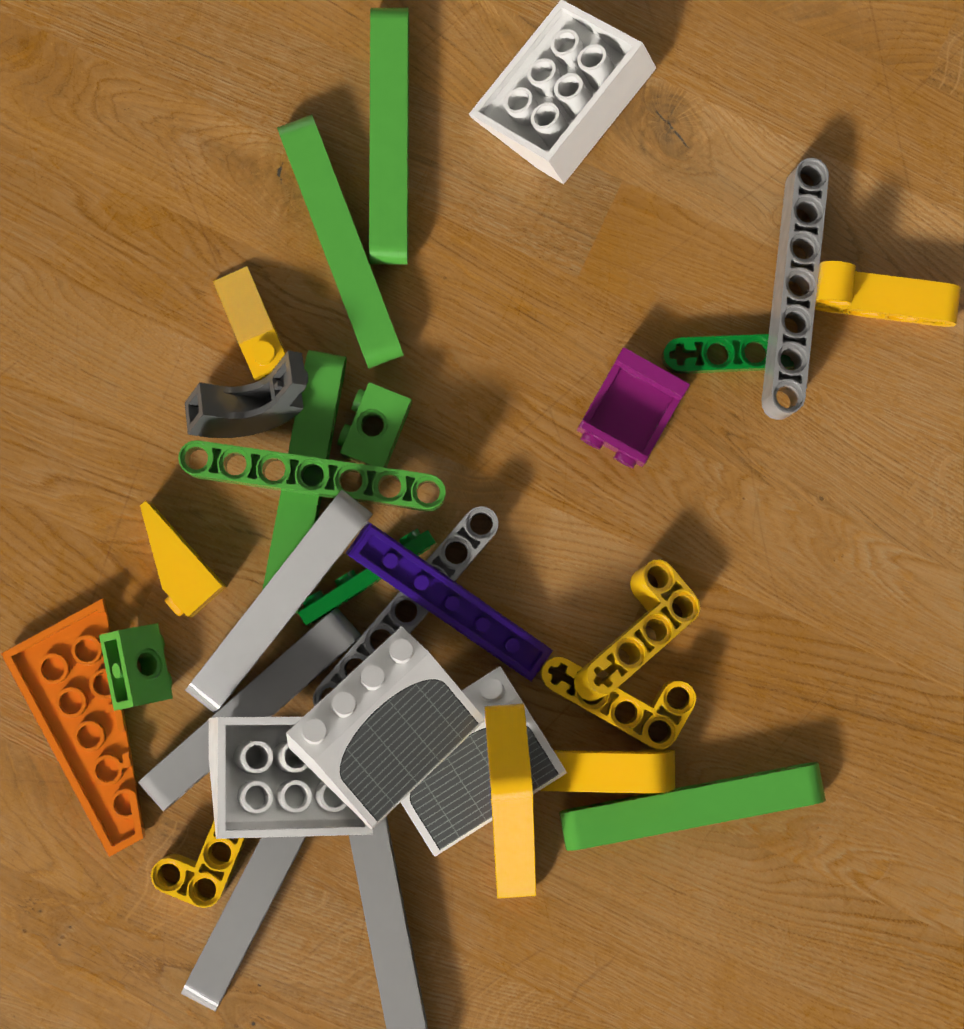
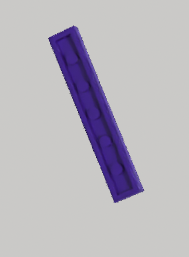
[346,521,553,681]

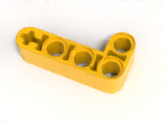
[815,261,961,327]
[574,559,700,701]
[541,656,696,749]
[539,749,675,793]
[151,821,247,908]

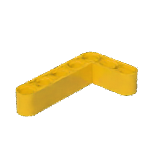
[484,703,536,899]

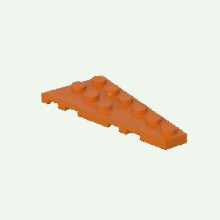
[1,598,146,857]

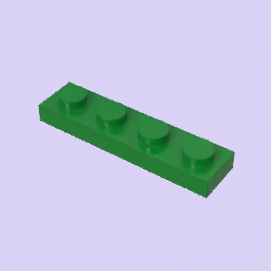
[298,528,437,626]

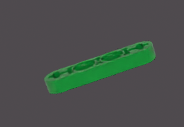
[662,334,811,374]

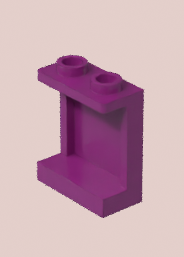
[577,347,690,469]

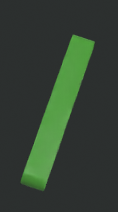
[369,8,409,264]
[277,115,404,369]
[262,350,347,614]
[178,440,446,512]
[559,762,826,851]

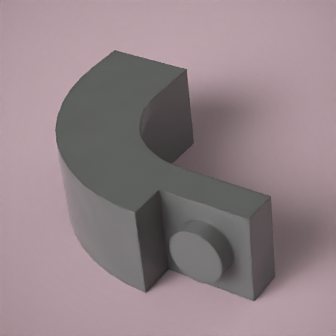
[185,350,308,438]

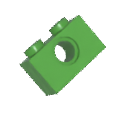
[337,382,413,468]
[99,623,173,711]

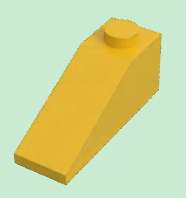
[213,266,286,381]
[140,500,227,617]

